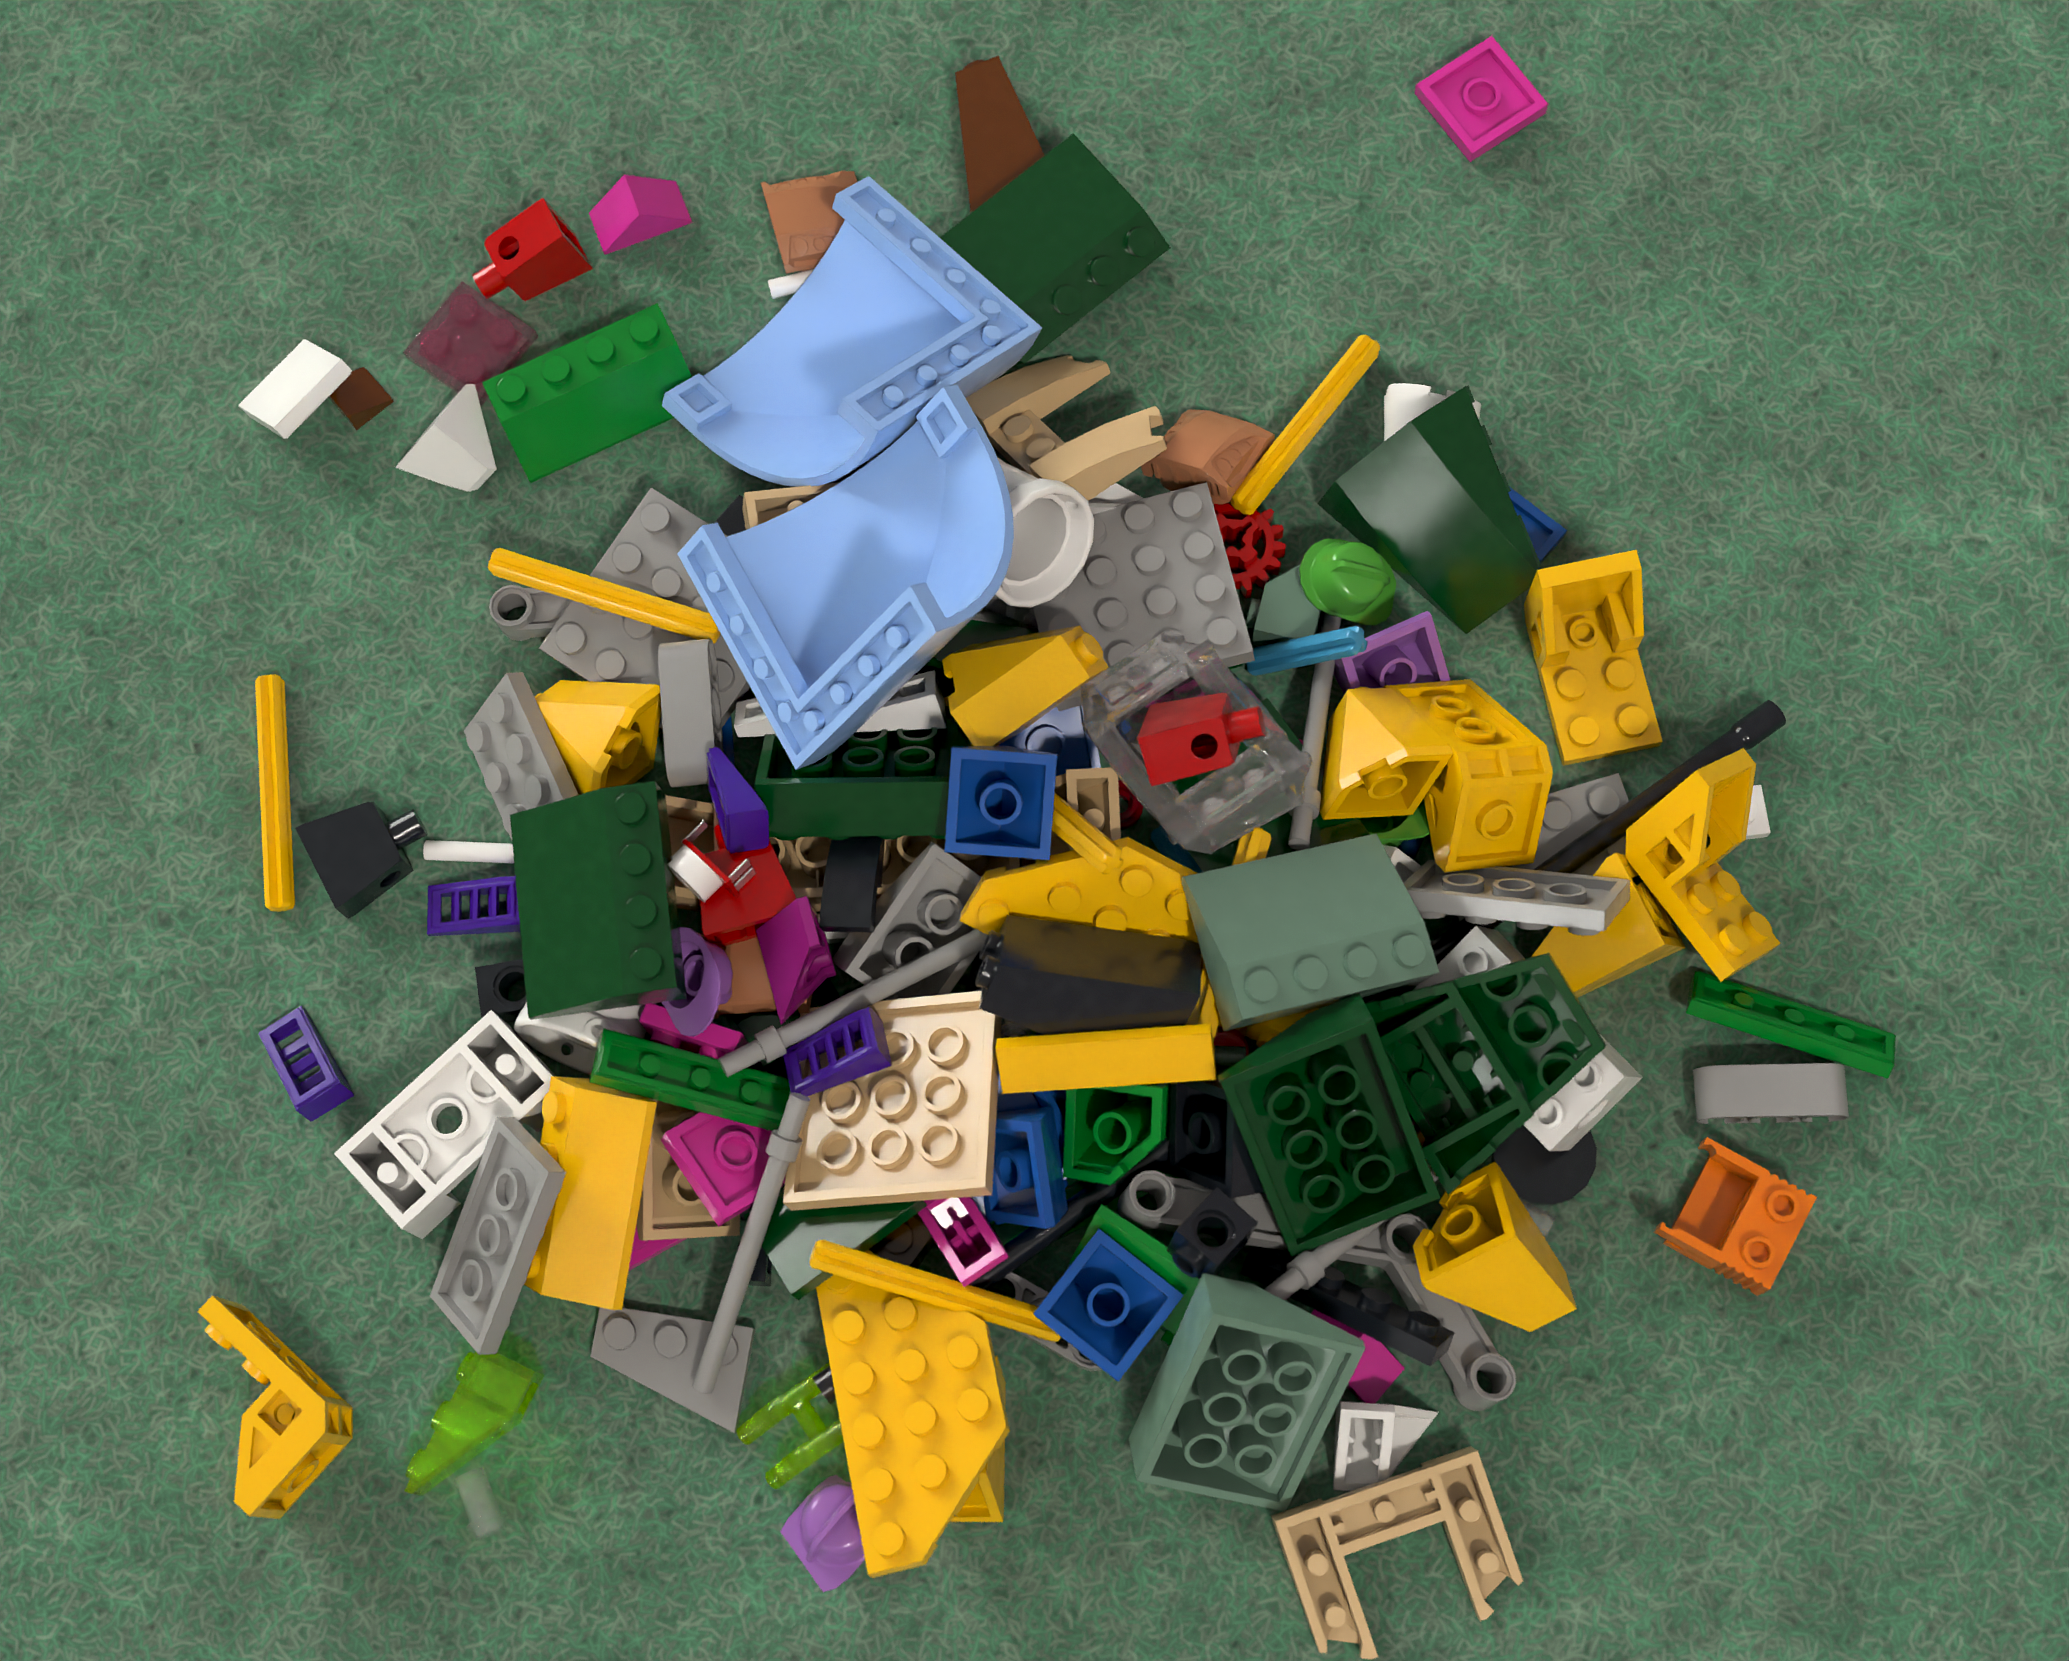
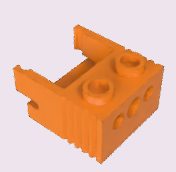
[1653,1137,1817,1296]

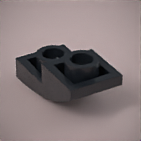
[819,836,885,932]

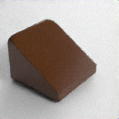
[328,367,394,430]

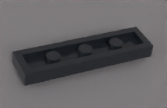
[1241,1247,1455,1366]

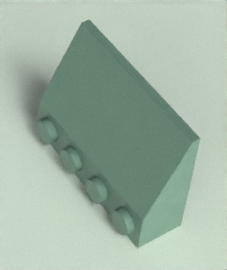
[1181,834,1439,1031]
[1129,1273,1366,1512]

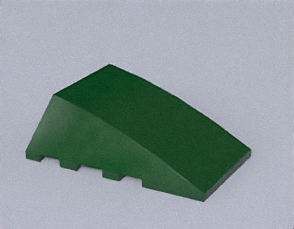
[1317,385,1542,634]
[1365,953,1606,1195]

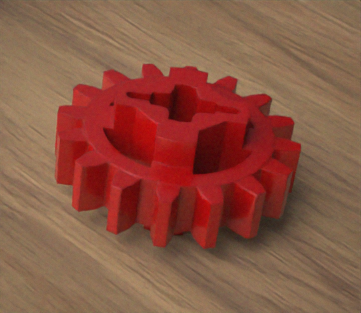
[1213,503,1286,599]

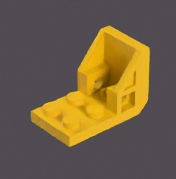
[1524,550,1663,766]
[1383,679,1553,872]
[1625,748,1781,982]
[197,1295,353,1519]

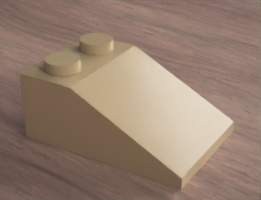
[636,1098,740,1241]

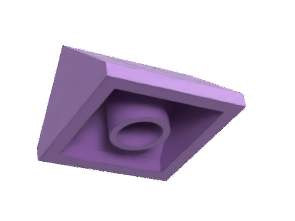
[1334,611,1451,694]

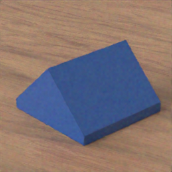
[945,746,1057,860]
[983,1106,1068,1229]
[1033,1229,1184,1382]

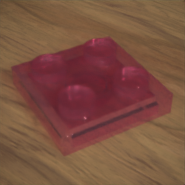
[403,282,538,407]

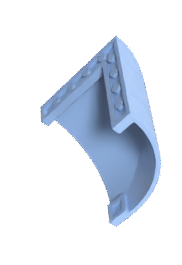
[661,176,1042,487]
[677,385,1014,770]

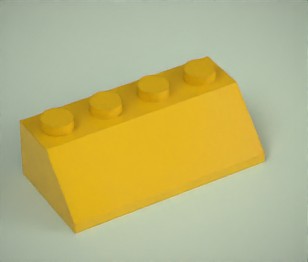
[524,1076,657,1310]

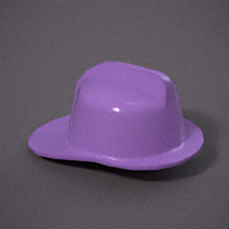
[662,927,733,1037]
[780,1475,865,1592]

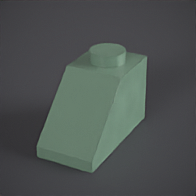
[1246,564,1321,646]

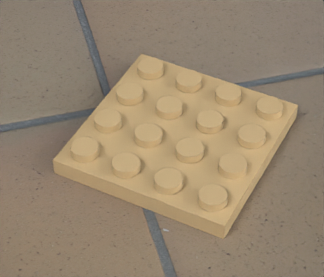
[783,991,1002,1211]

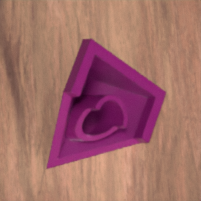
[756,896,837,1025]

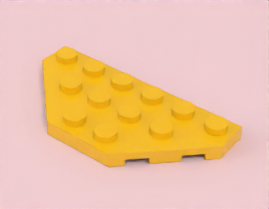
[960,837,1248,1037]
[816,1250,1010,1578]

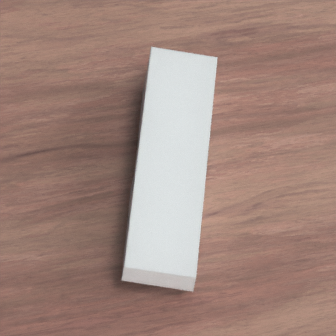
[734,670,946,737]

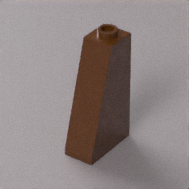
[955,56,1044,212]

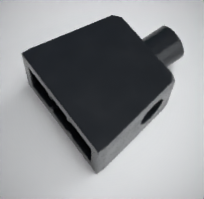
[295,802,428,919]

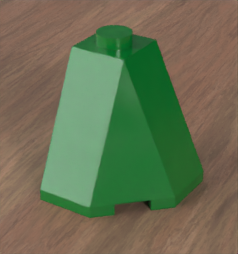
[1063,1083,1170,1185]

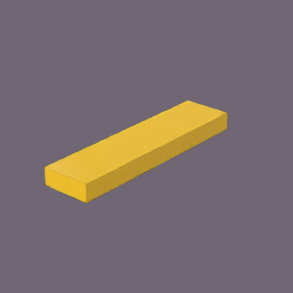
[995,1024,1216,1094]

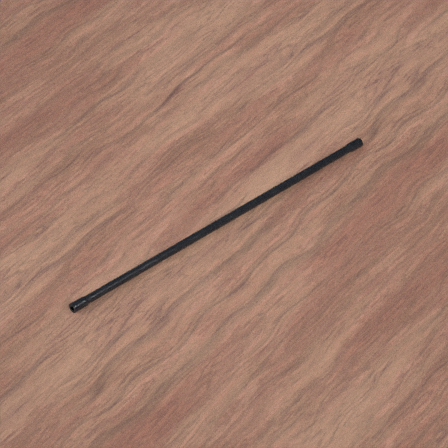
[812,700,1786,1404]

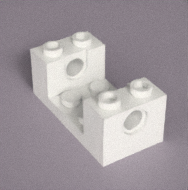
[1414,926,1643,1152]
[334,1010,555,1239]

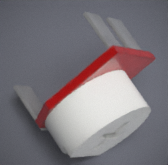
[667,820,756,902]

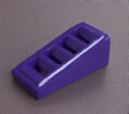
[707,747,769,854]
[427,876,520,936]
[258,1006,354,1122]
[784,1006,892,1096]

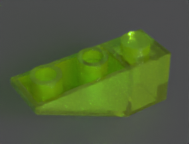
[404,1351,544,1496]

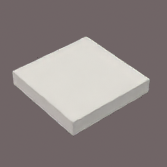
[238,339,352,439]

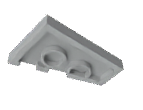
[590,1307,755,1434]

